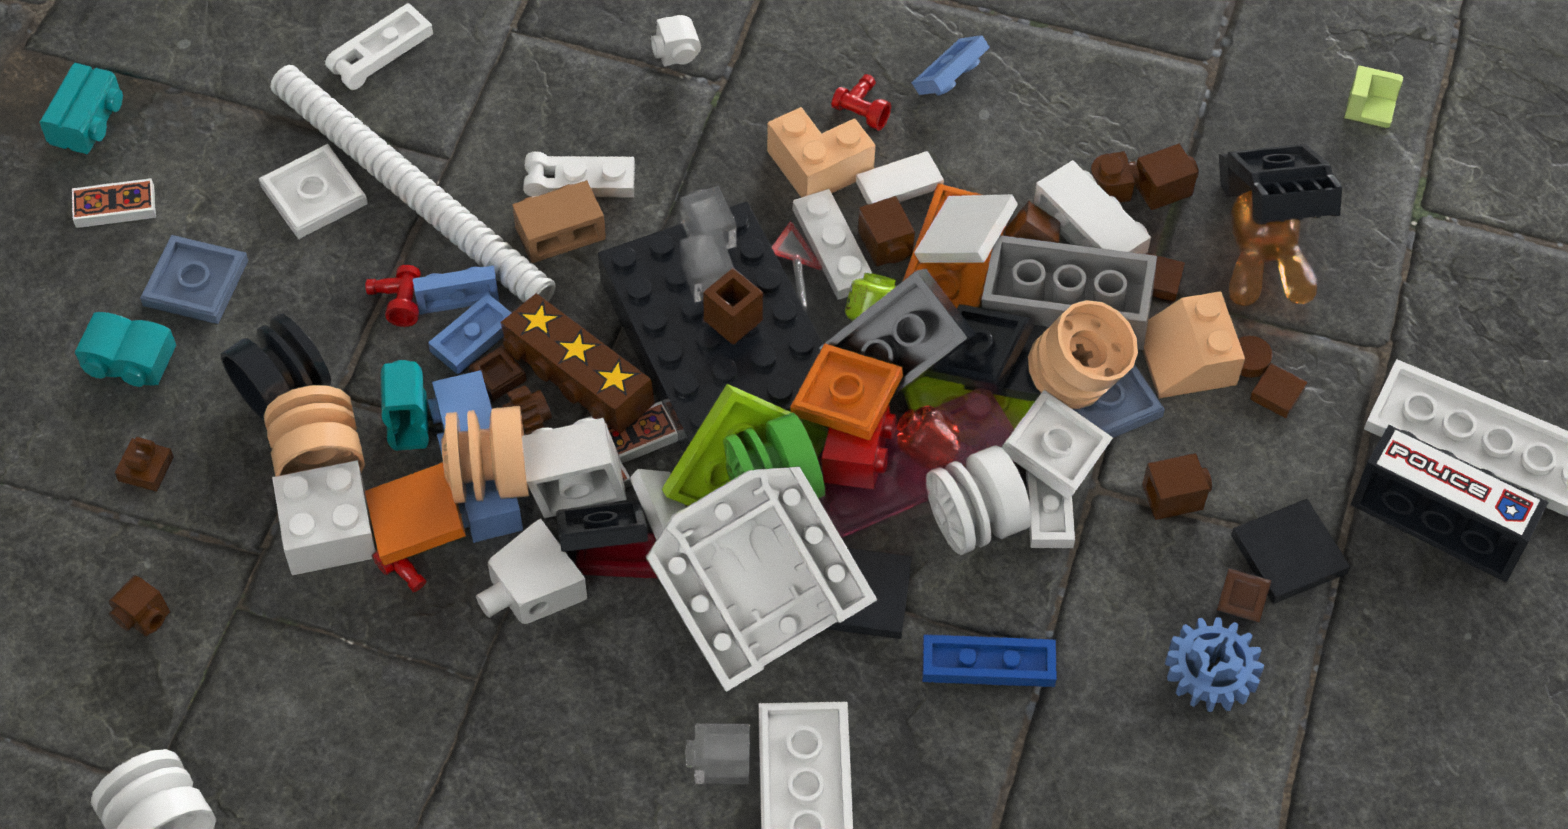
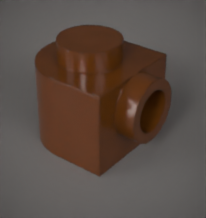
[1090,151,1139,203]
[109,575,171,637]

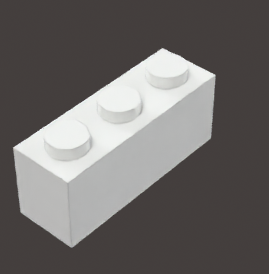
[1034,160,1151,254]

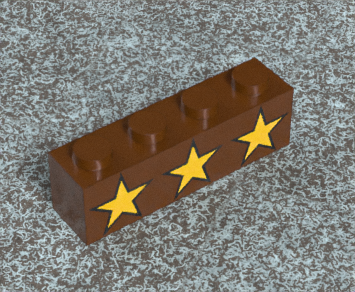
[500,293,655,434]

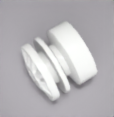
[926,445,1032,555]
[90,749,216,829]

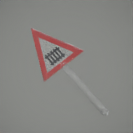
[772,220,822,310]

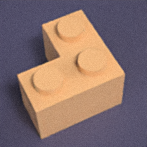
[767,107,875,198]

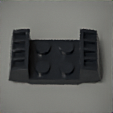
[1219,144,1342,225]

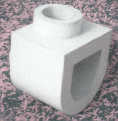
[651,15,701,66]

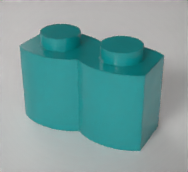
[74,312,176,387]
[380,360,429,451]

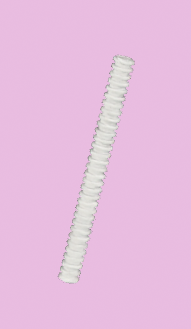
[270,65,556,302]

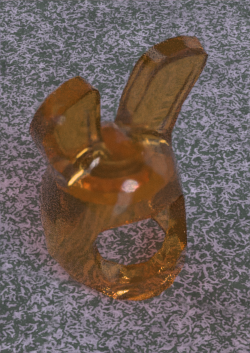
[1229,191,1317,307]

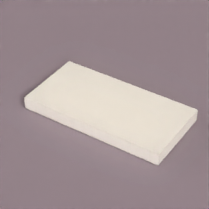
[759,702,853,829]

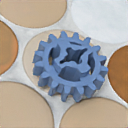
[1165,617,1264,712]

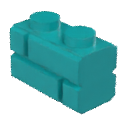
[39,63,123,154]

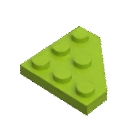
[661,384,828,506]

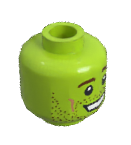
[845,273,896,321]

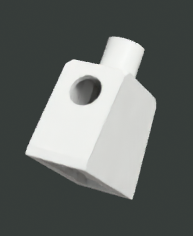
[476,519,587,624]

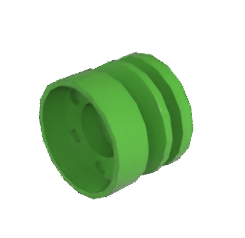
[723,412,825,499]

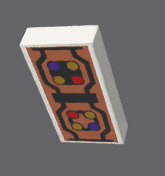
[72,178,156,228]
[606,401,678,463]

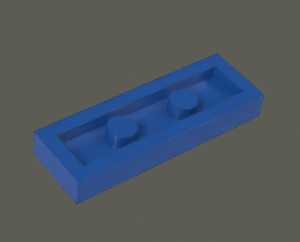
[922,635,1056,687]

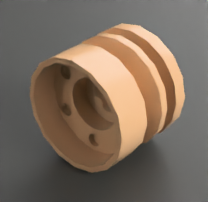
[1028,300,1138,409]
[264,386,365,476]
[442,406,529,504]

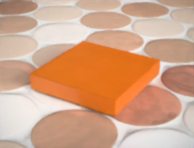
[790,344,903,440]
[364,463,466,566]

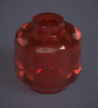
[897,405,961,469]

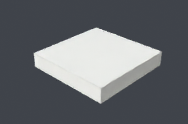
[259,144,368,240]
[914,194,1018,263]
[1002,390,1113,500]

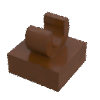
[115,437,174,492]

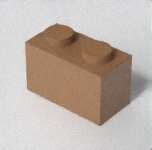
[512,180,606,263]

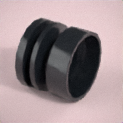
[221,314,332,422]

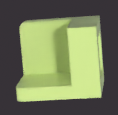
[1344,65,1403,128]

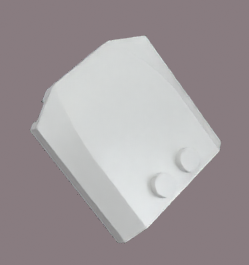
[646,467,877,692]

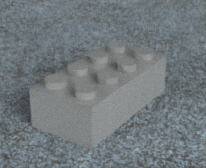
[982,235,1157,350]

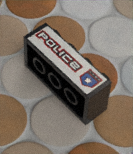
[1350,425,1549,583]

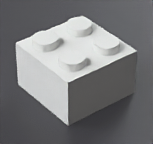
[522,418,627,518]
[272,460,376,575]

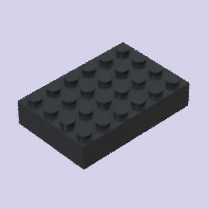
[598,201,823,453]

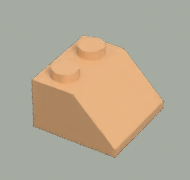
[1142,291,1245,399]

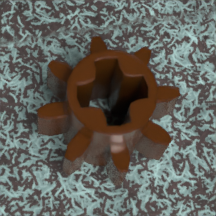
[501,385,552,436]

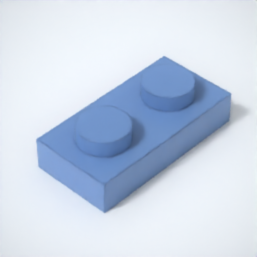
[911,35,990,95]
[413,265,499,315]
[428,293,511,375]

